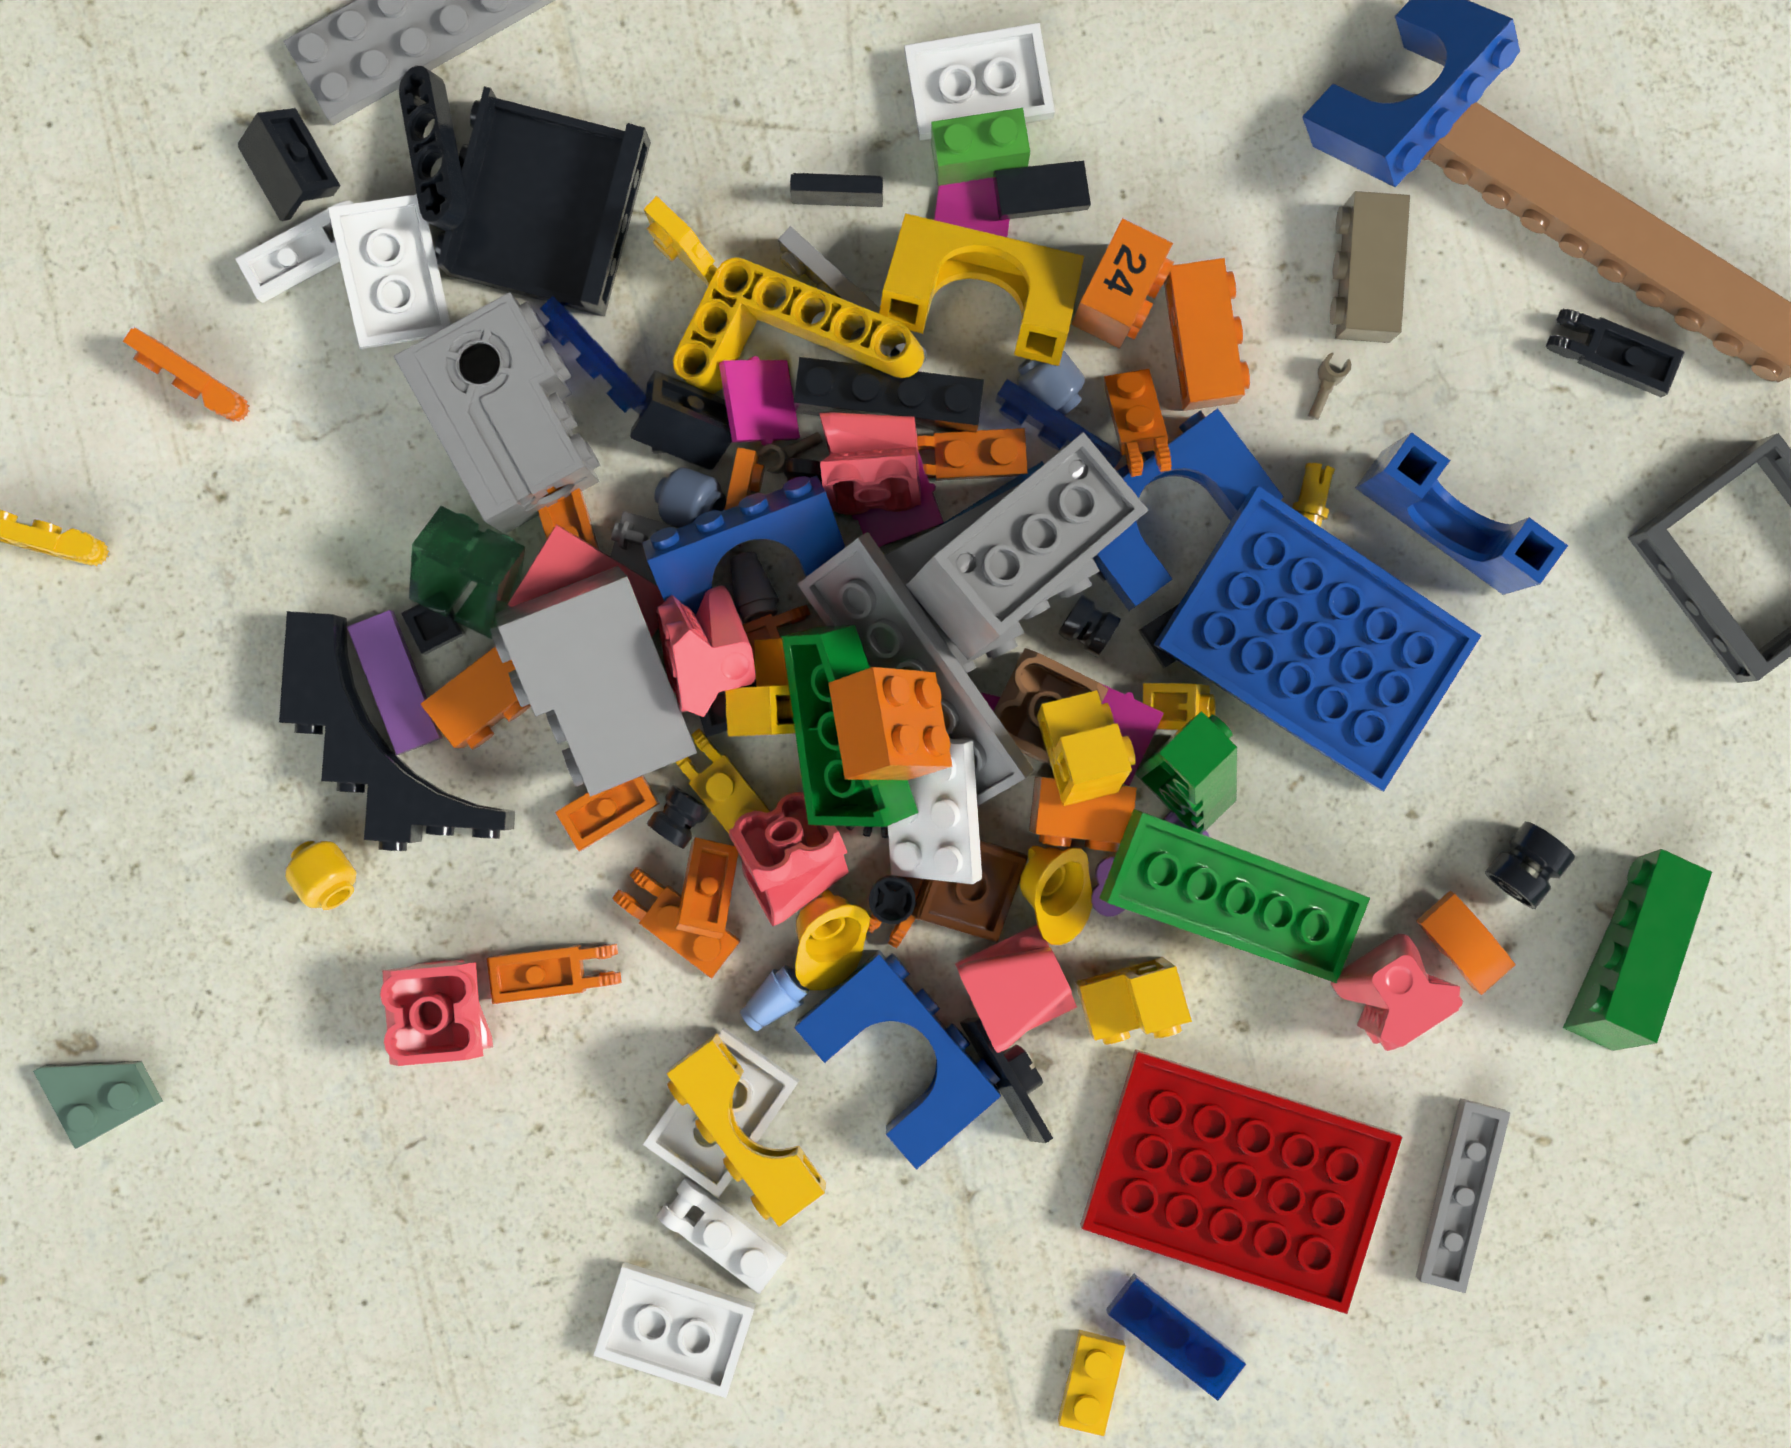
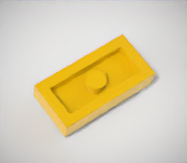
[1058,1330,1126,1436]

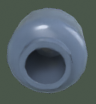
[1017,350,1085,416]
[654,467,726,528]

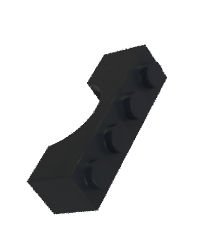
[794,357,984,432]

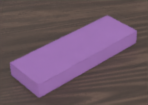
[347,610,443,755]

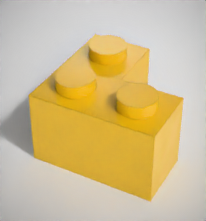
[725,638,795,737]
[1037,690,1135,806]
[1075,957,1192,1045]

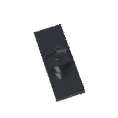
[960,1017,1053,1143]

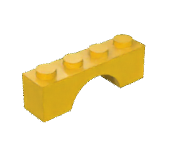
[667,1033,826,1227]

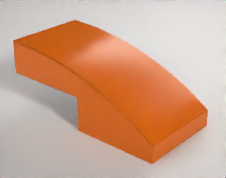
[1416,891,1516,995]

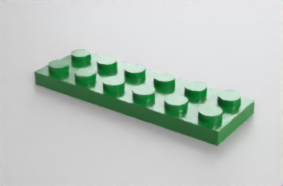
[1099,809,1370,983]

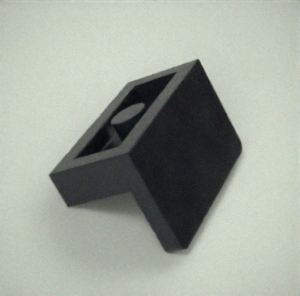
[238,108,341,221]
[630,370,732,470]

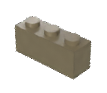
[1330,191,1410,343]

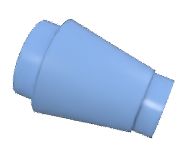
[740,965,809,1031]

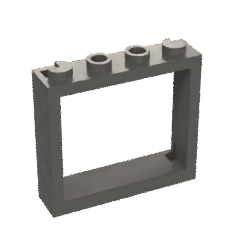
[1628,433,1791,683]

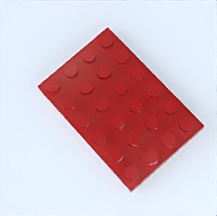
[1080,1049,1402,1314]

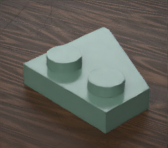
[33,1061,163,1149]

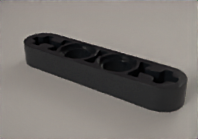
[399,65,467,231]

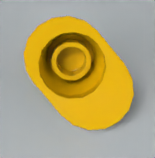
[1019,846,1092,945]
[795,889,870,991]

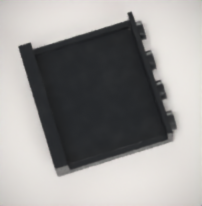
[435,86,651,316]

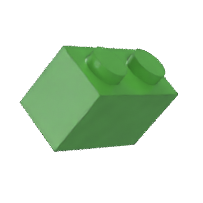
[931,108,1030,187]

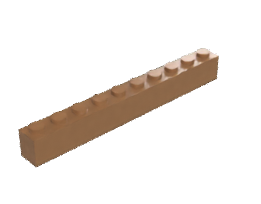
[1421,102,1791,382]

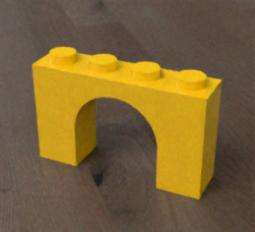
[879,213,1084,366]

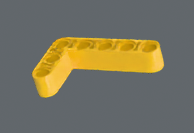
[673,257,924,394]

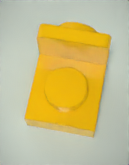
[1143,683,1216,730]

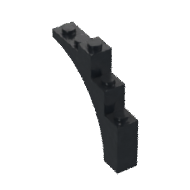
[279,611,515,851]

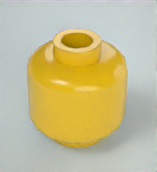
[285,841,357,910]

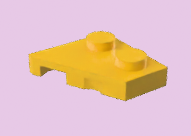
[644,195,717,286]

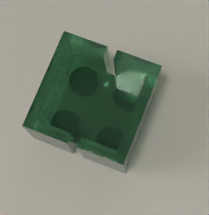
[409,506,525,639]

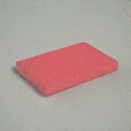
[508,524,664,637]

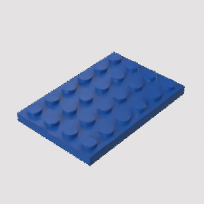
[1154,486,1482,792]

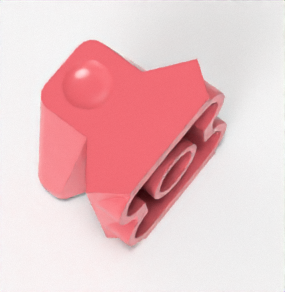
[819,412,921,515]
[656,586,756,717]
[729,792,849,926]
[955,925,1077,1053]
[1331,934,1463,1051]
[380,959,493,1066]

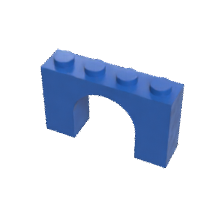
[1302,0,1520,187]
[1093,408,1284,611]
[1355,432,1568,595]
[642,475,845,616]
[794,950,1001,1170]

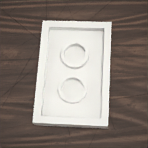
[904,23,1055,141]
[328,194,451,349]
[888,738,982,884]
[643,1028,799,1198]
[593,1262,756,1398]

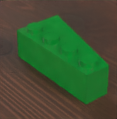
[782,625,919,827]
[1135,711,1237,834]
[1563,849,1712,1051]

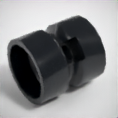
[1485,821,1576,909]

